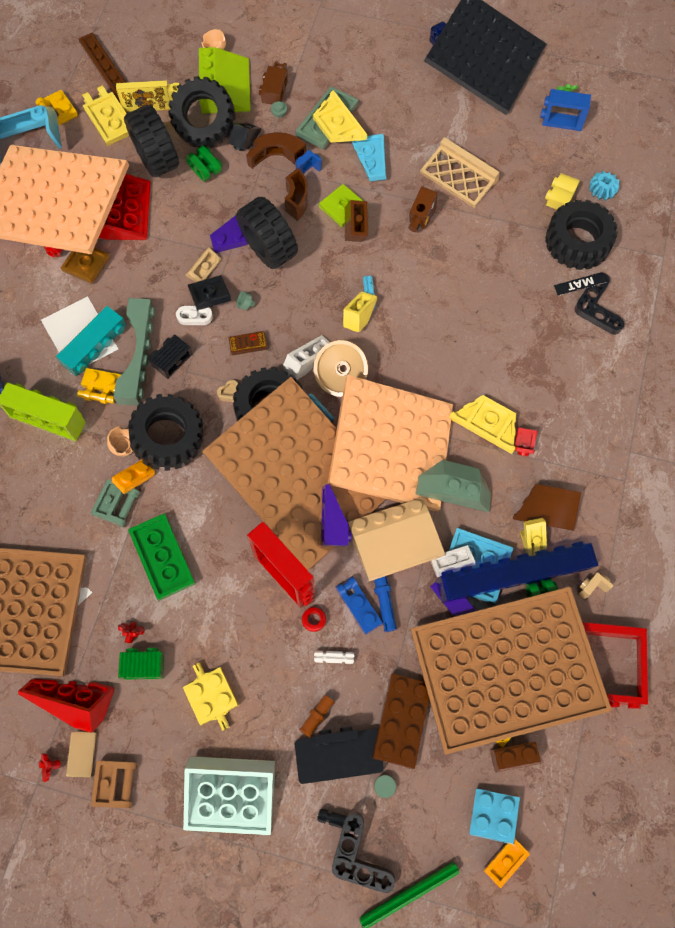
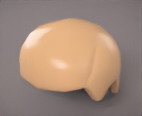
[202,29,226,50]
[107,426,134,456]

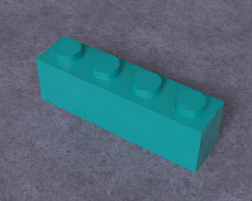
[56,306,126,377]

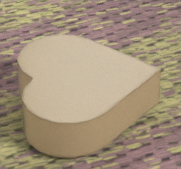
[217,380,238,402]

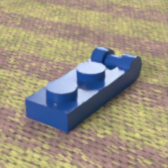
[335,576,383,635]

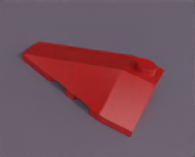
[18,679,114,733]

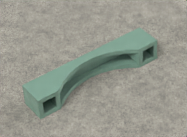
[114,298,156,406]

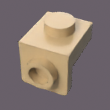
[578,572,613,600]

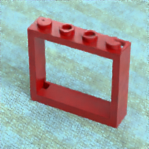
[247,522,315,608]
[582,622,648,709]

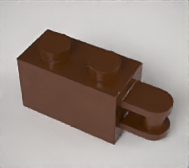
[259,61,288,105]

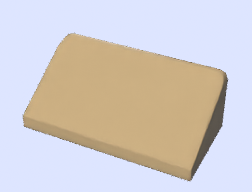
[185,247,222,282]
[66,732,97,777]

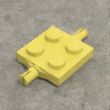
[183,662,239,731]

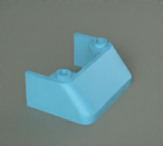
[0,105,62,165]

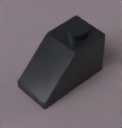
[228,122,261,151]

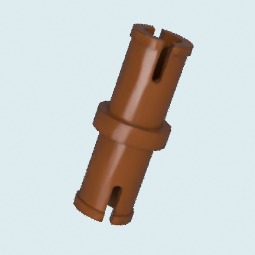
[299,695,335,738]

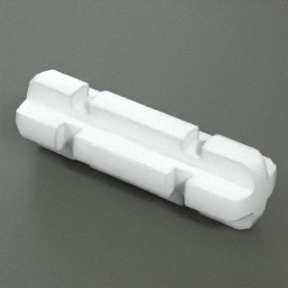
[314,650,354,664]

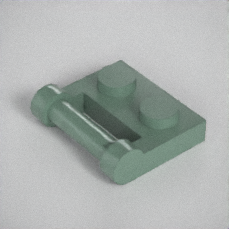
[91,479,140,527]

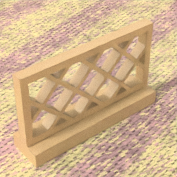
[420,137,500,208]

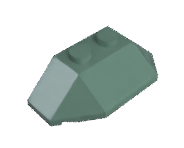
[416,460,492,512]

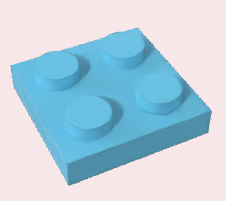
[469,789,520,845]

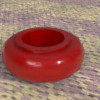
[302,607,326,632]

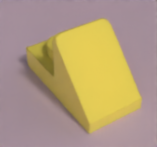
[520,518,547,559]

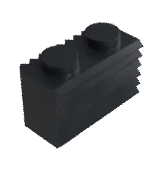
[149,334,193,379]

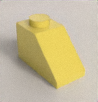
[343,291,377,332]

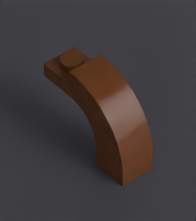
[246,132,307,169]

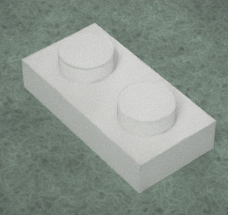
[430,545,475,577]

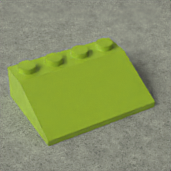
[199,47,251,114]

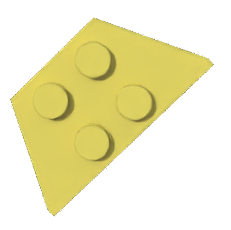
[313,90,367,142]
[449,395,516,454]

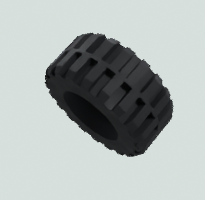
[168,76,236,148]
[124,105,179,177]
[236,197,298,269]
[545,200,618,270]
[233,367,303,421]
[128,394,203,471]

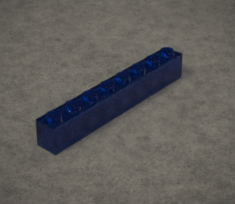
[436,541,599,603]

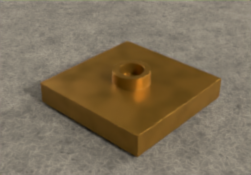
[60,247,110,284]

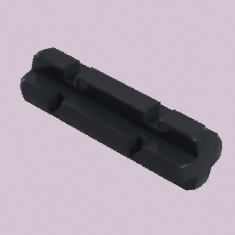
[317,809,360,832]

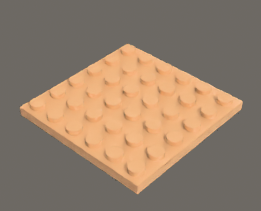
[328,375,453,511]

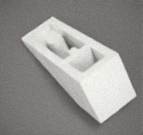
[281,335,330,380]

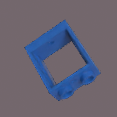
[540,89,591,131]

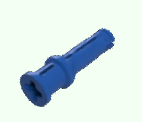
[374,576,397,632]

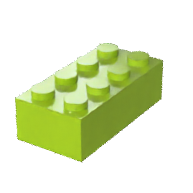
[0,382,86,441]

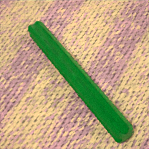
[359,862,460,928]

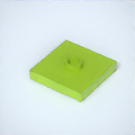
[319,184,363,228]

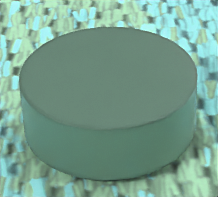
[374,775,396,798]

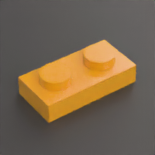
[111,459,155,494]
[483,839,530,888]

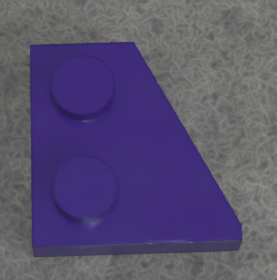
[210,215,248,253]

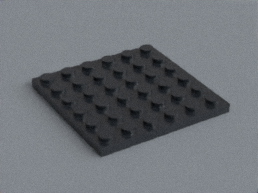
[424,0,547,115]

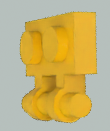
[77,368,122,404]

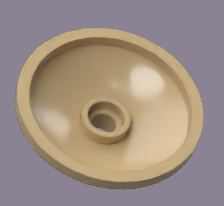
[314,340,369,396]

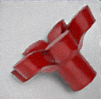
[118,621,145,643]
[39,753,61,782]

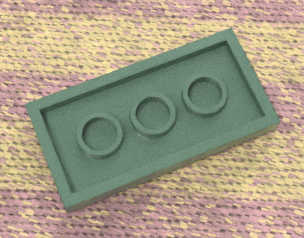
[296,86,358,150]

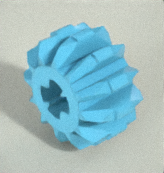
[589,170,619,201]

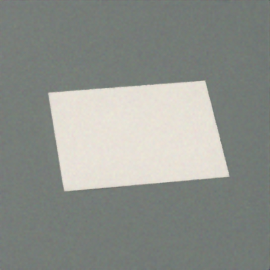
[41,296,118,374]

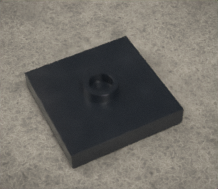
[187,275,232,311]

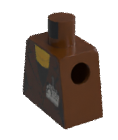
[408,186,438,232]

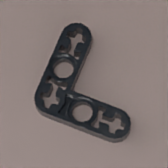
[574,273,624,335]
[332,811,395,893]

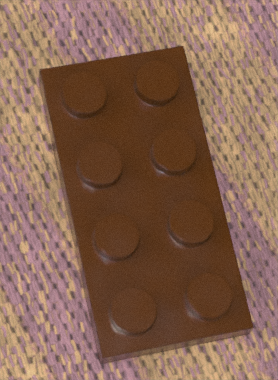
[372,673,429,770]

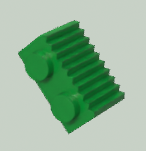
[118,648,164,680]

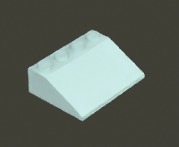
[183,756,275,835]

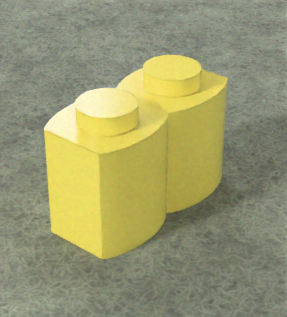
[545,173,580,210]

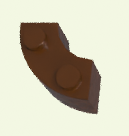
[284,168,308,221]

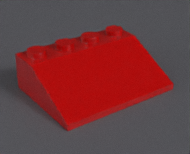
[99,174,151,240]

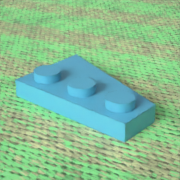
[351,134,386,181]

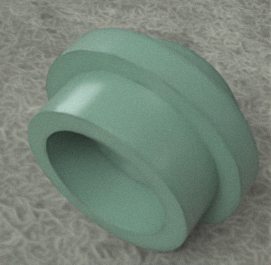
[271,101,287,118]

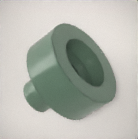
[236,291,255,310]

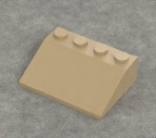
[348,497,445,581]

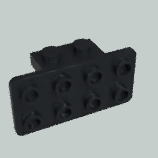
[294,726,384,784]

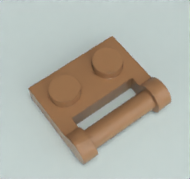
[91,761,136,808]

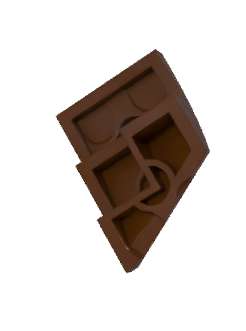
[513,484,581,531]

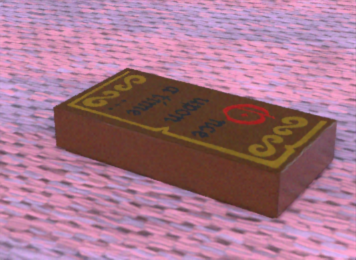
[228,331,267,356]

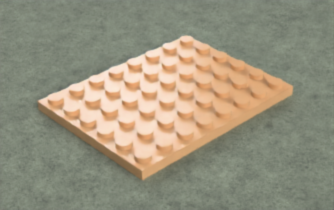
[0,145,129,254]

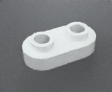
[176,306,213,325]

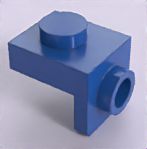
[295,150,322,174]

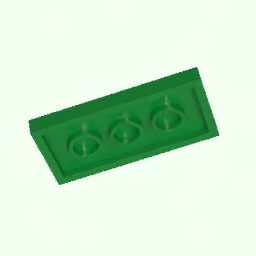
[128,513,195,601]

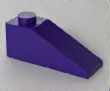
[321,484,352,547]

